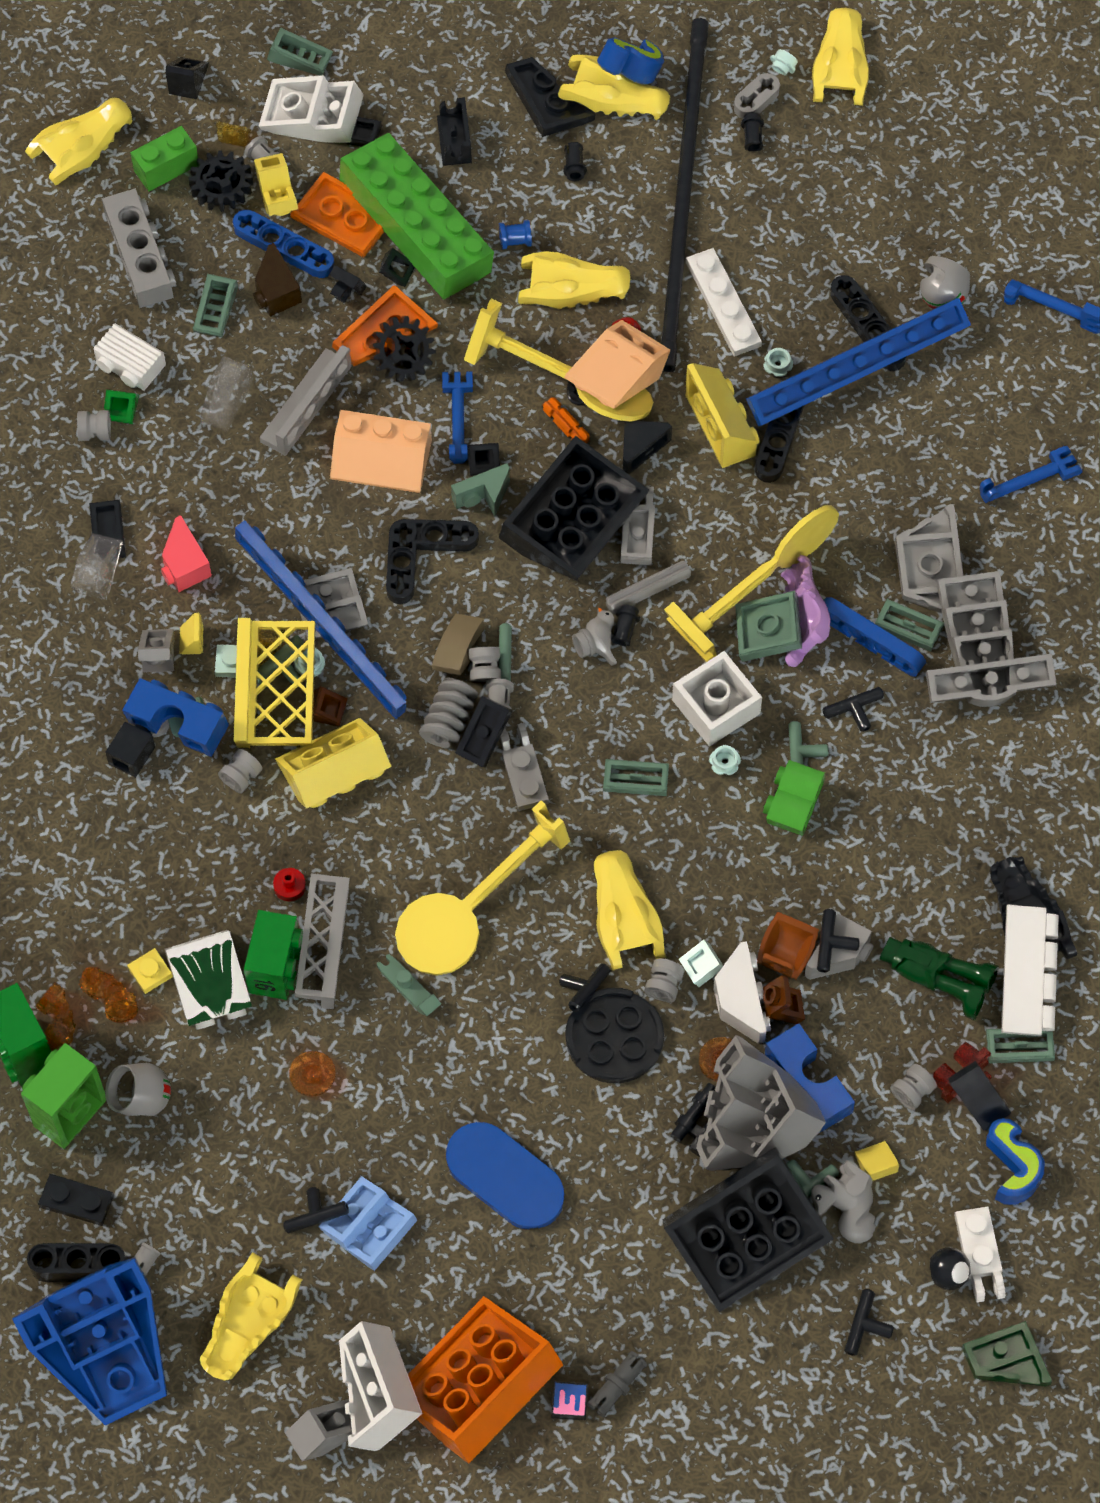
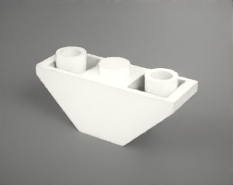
[714,941,771,1044]

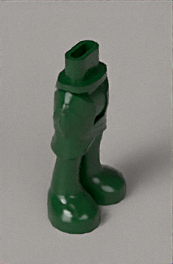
[880,937,999,1020]

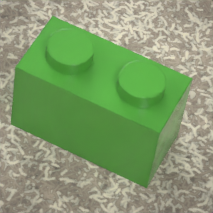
[130,126,198,192]

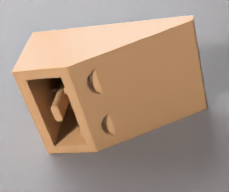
[565,320,670,409]

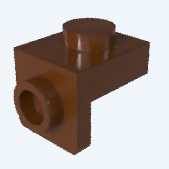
[763,975,805,1025]

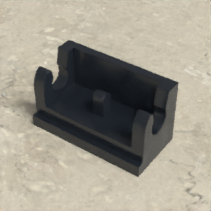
[437,97,472,166]

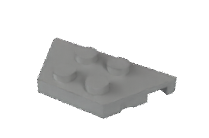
[895,504,963,613]

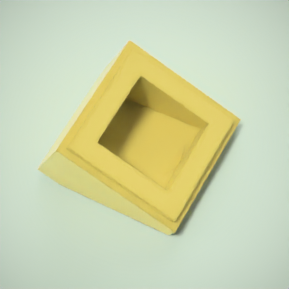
[179,613,204,655]
[854,1141,899,1181]

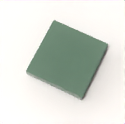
[735,591,802,662]

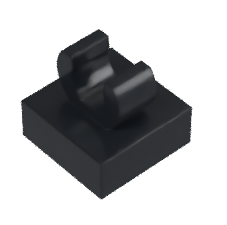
[329,265,367,303]

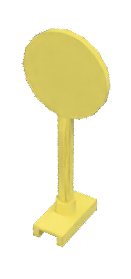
[464,298,654,422]
[664,505,839,662]
[395,800,570,976]

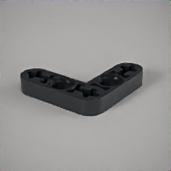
[386,519,479,604]

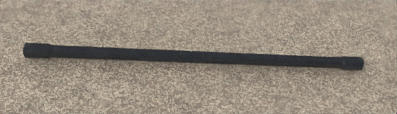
[660,18,709,372]

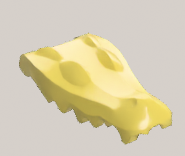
[812,8,869,106]
[558,55,670,120]
[25,98,132,185]
[518,251,631,309]
[594,850,666,970]
[200,1252,303,1381]

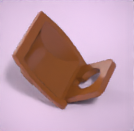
[757,912,819,980]

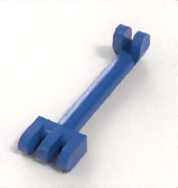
[1004,279,1100,334]
[442,371,473,464]
[980,446,1083,503]

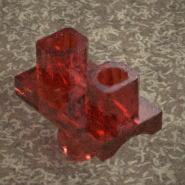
[933,1042,992,1103]

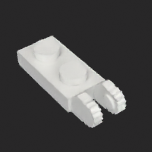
[954,1206,1006,1302]

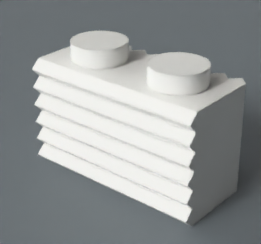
[94,323,166,391]

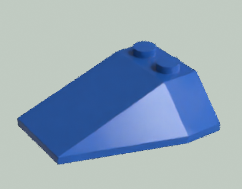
[12,1258,167,1426]

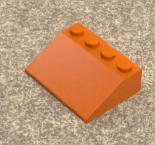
[408,1296,563,1463]

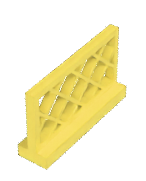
[234,618,316,748]

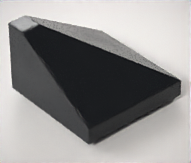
[379,248,415,287]
[468,443,500,476]

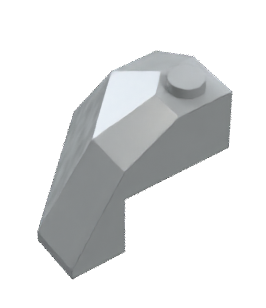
[696,1035,826,1171]

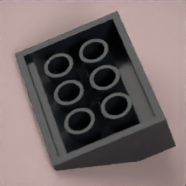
[498,436,649,581]
[662,1147,833,1312]

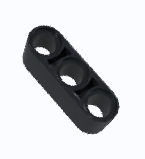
[27,1243,127,1282]

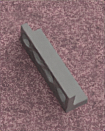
[260,345,352,456]
[295,873,350,1009]

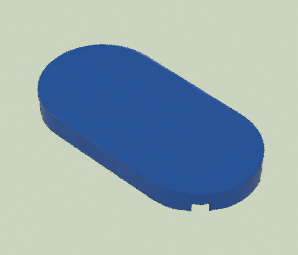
[446,1122,564,1229]

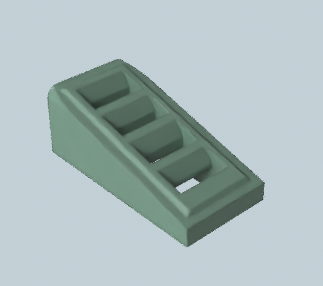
[267,28,333,76]
[193,274,238,337]

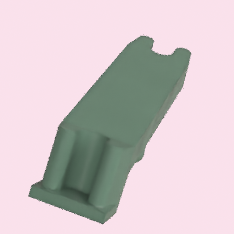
[377,954,441,1017]

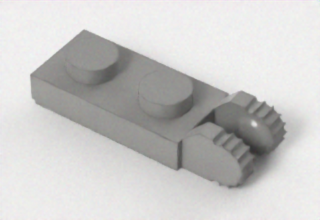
[621,487,655,565]
[499,723,549,811]

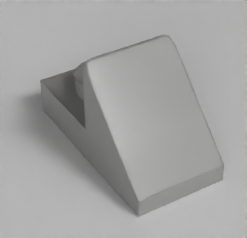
[138,629,174,672]

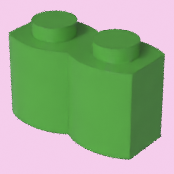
[763,760,825,836]

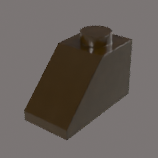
[253,243,302,317]

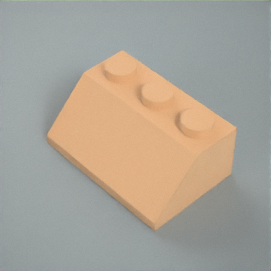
[330,410,432,493]

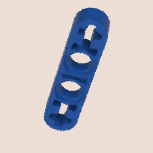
[233,210,334,278]
[823,597,926,677]

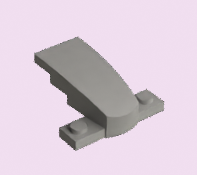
[925,571,1057,707]

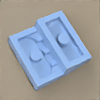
[319,1176,417,1271]

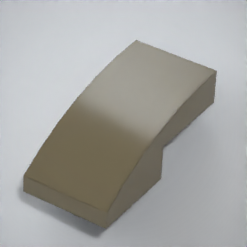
[432,613,485,675]

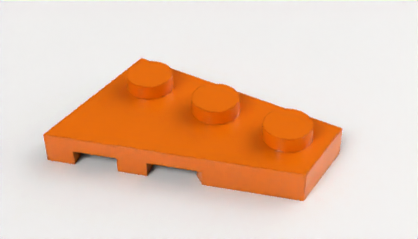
[332,285,438,366]

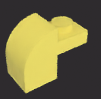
[254,153,298,216]

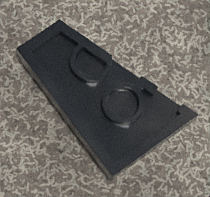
[505,57,596,137]

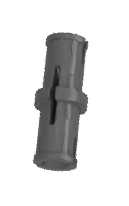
[587,1351,647,1418]

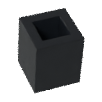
[105,722,155,778]

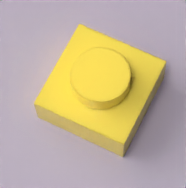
[127,948,173,994]

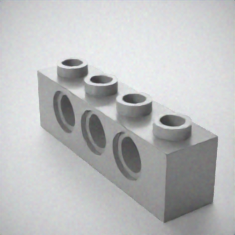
[101,188,176,308]

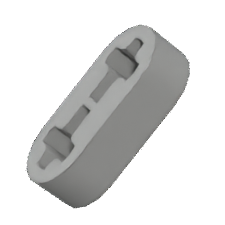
[734,73,780,119]

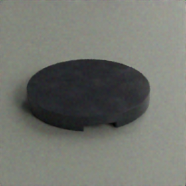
[565,988,664,1083]

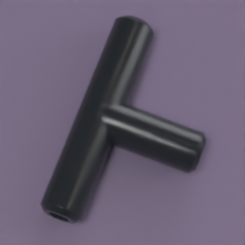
[822,687,884,732]
[817,909,860,973]
[559,963,611,1012]
[283,1187,349,1234]
[844,1289,894,1356]

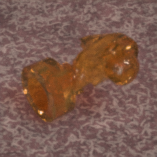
[79,967,138,1023]
[34,982,76,1050]

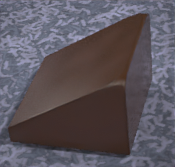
[304,686,348,727]

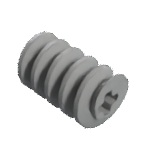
[419,678,478,748]

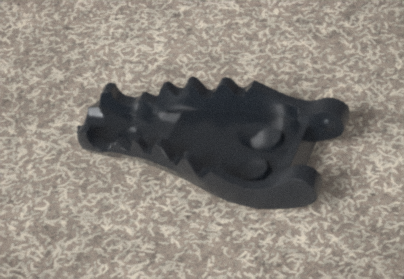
[989,856,1078,959]

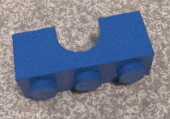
[122,678,229,757]
[765,1023,855,1133]

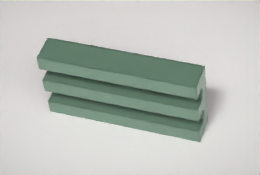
[875,599,944,652]
[603,759,669,796]
[986,1029,1055,1063]

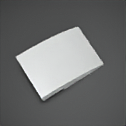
[259,75,364,143]

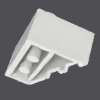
[339,1321,423,1451]

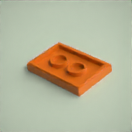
[290,172,384,258]

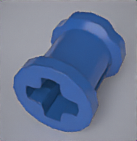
[499,220,532,250]

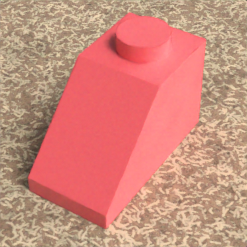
[161,515,212,592]

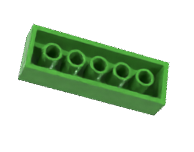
[339,133,494,300]

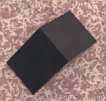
[165,57,209,100]
[623,421,672,474]

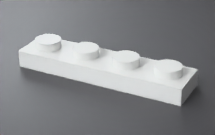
[686,248,762,357]

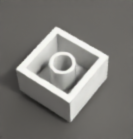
[672,651,762,747]

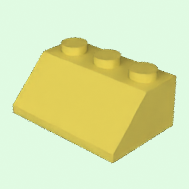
[685,363,759,468]
[275,718,392,809]

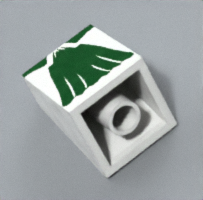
[165,930,252,1030]

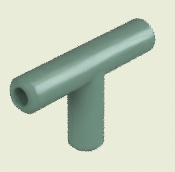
[475,623,512,681]
[257,635,304,684]
[788,721,829,765]
[787,1159,839,1197]

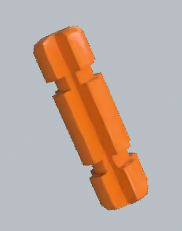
[543,397,590,444]

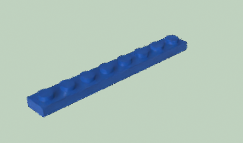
[746,298,971,426]
[235,520,407,719]

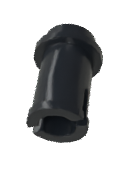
[741,112,764,151]
[563,142,587,181]
[611,605,641,647]

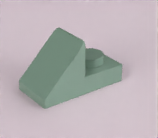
[451,463,510,517]

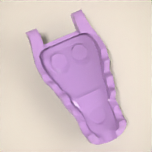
[781,555,830,667]

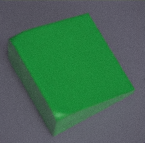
[104,390,140,424]

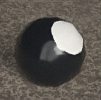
[930,1247,971,1290]

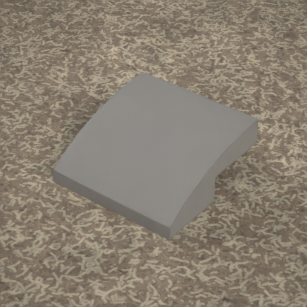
[299,568,368,640]

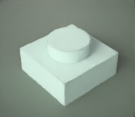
[215,645,237,678]
[679,940,723,987]

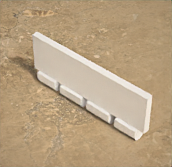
[1001,905,1059,1036]

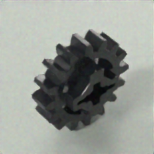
[188,150,253,212]
[369,316,436,382]

